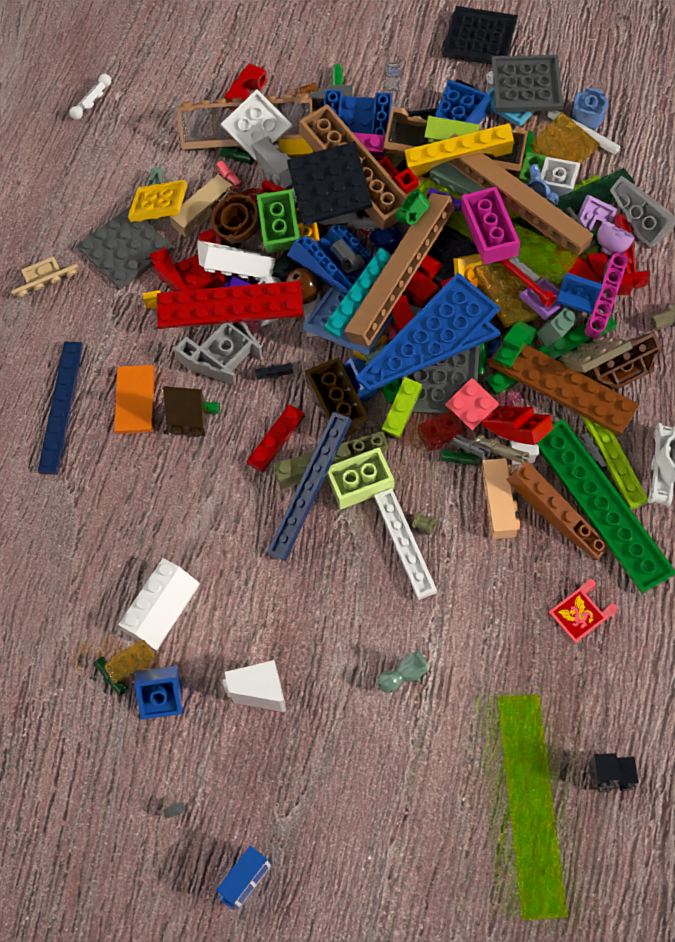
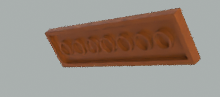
[488,342,640,436]

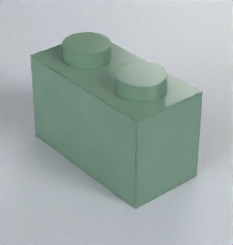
[536,306,578,347]

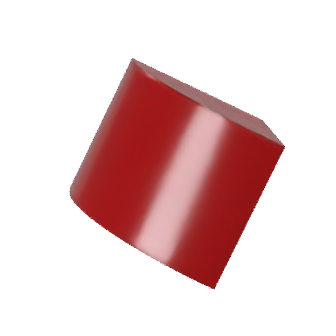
[417,254,443,280]

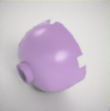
[597,221,634,255]

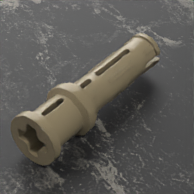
[475,435,530,464]

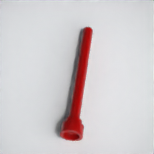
[498,259,557,307]

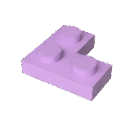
[578,195,617,230]

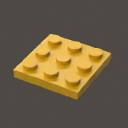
[128,179,187,222]

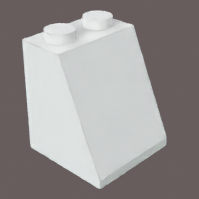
[223,660,287,712]

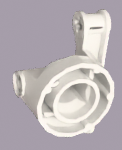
[648,422,675,508]

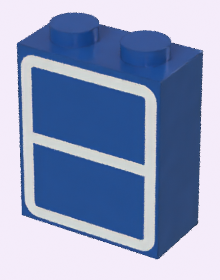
[216,845,272,909]

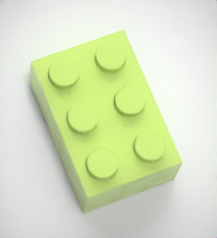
[326,448,394,510]

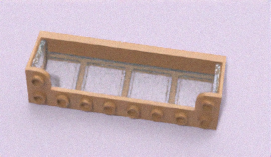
[177,93,313,149]

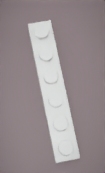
[374,488,437,600]

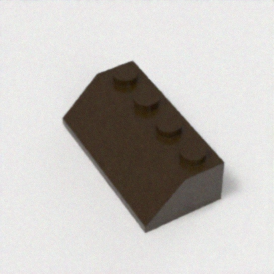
[305,357,369,438]

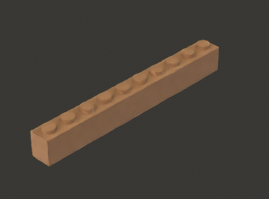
[447,133,594,258]
[345,193,455,347]

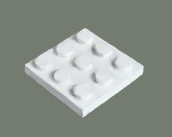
[221,89,292,161]

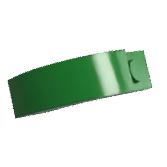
[494,321,538,369]

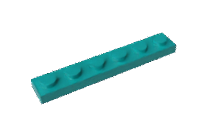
[323,248,392,339]

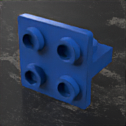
[557,273,602,314]

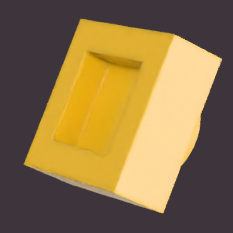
[142,290,161,309]

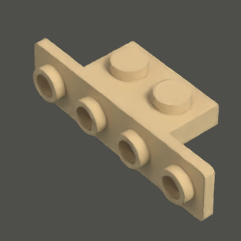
[11,256,79,298]

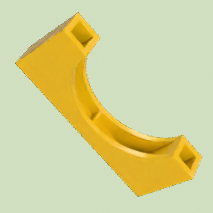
[405,123,514,177]

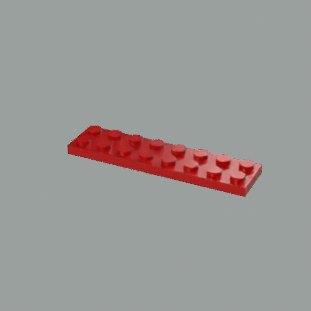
[157,280,303,329]

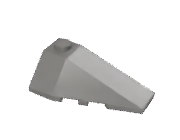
[610,176,675,248]

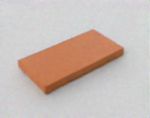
[114,365,155,434]

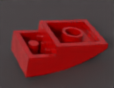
[481,406,553,445]

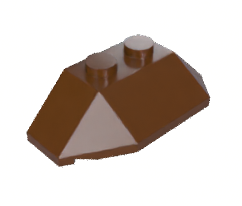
[592,332,662,389]

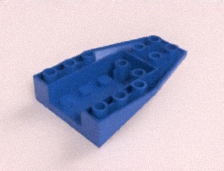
[324,89,393,162]
[287,224,373,296]

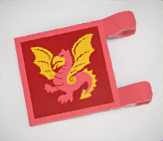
[549,579,618,644]

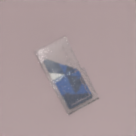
[384,63,402,92]

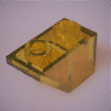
[104,639,155,684]

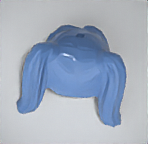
[525,164,559,206]

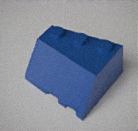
[435,79,491,124]

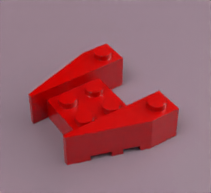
[149,228,226,292]

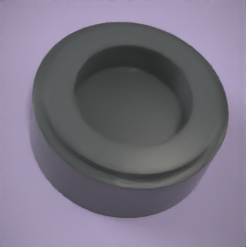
[163,803,186,818]

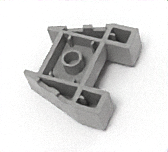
[174,322,262,386]

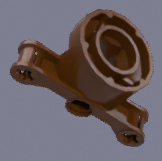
[211,188,262,248]

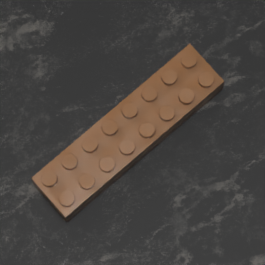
[299,104,408,232]

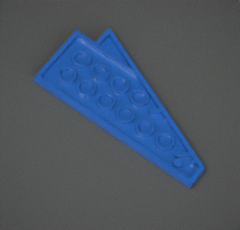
[355,273,501,392]

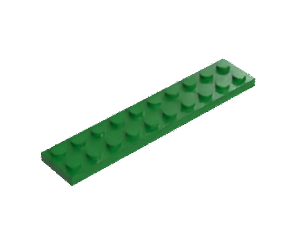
[537,419,675,595]

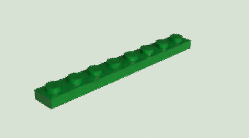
[485,312,617,396]

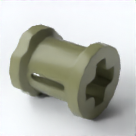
[412,511,437,535]

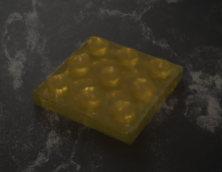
[530,112,600,166]

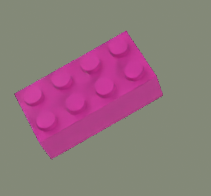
[461,187,520,265]

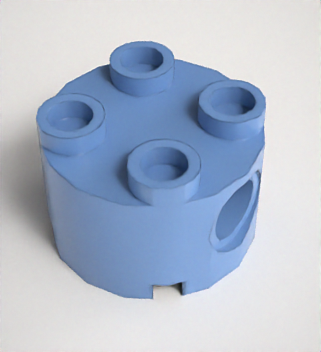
[572,88,608,129]

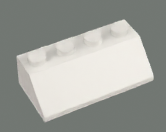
[198,240,275,281]
[118,558,200,651]

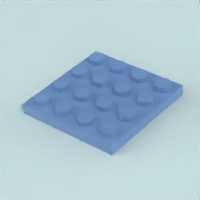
[303,287,394,355]

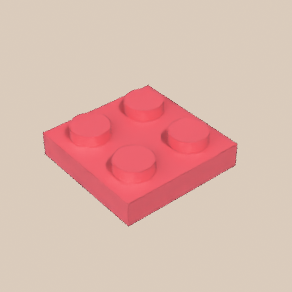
[445,378,499,431]

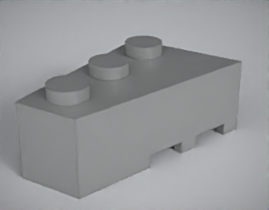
[251,136,293,189]

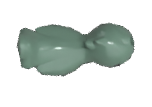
[377,649,428,693]

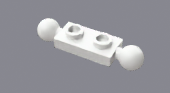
[70,74,111,120]

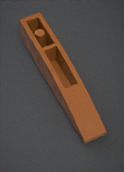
[506,461,608,560]

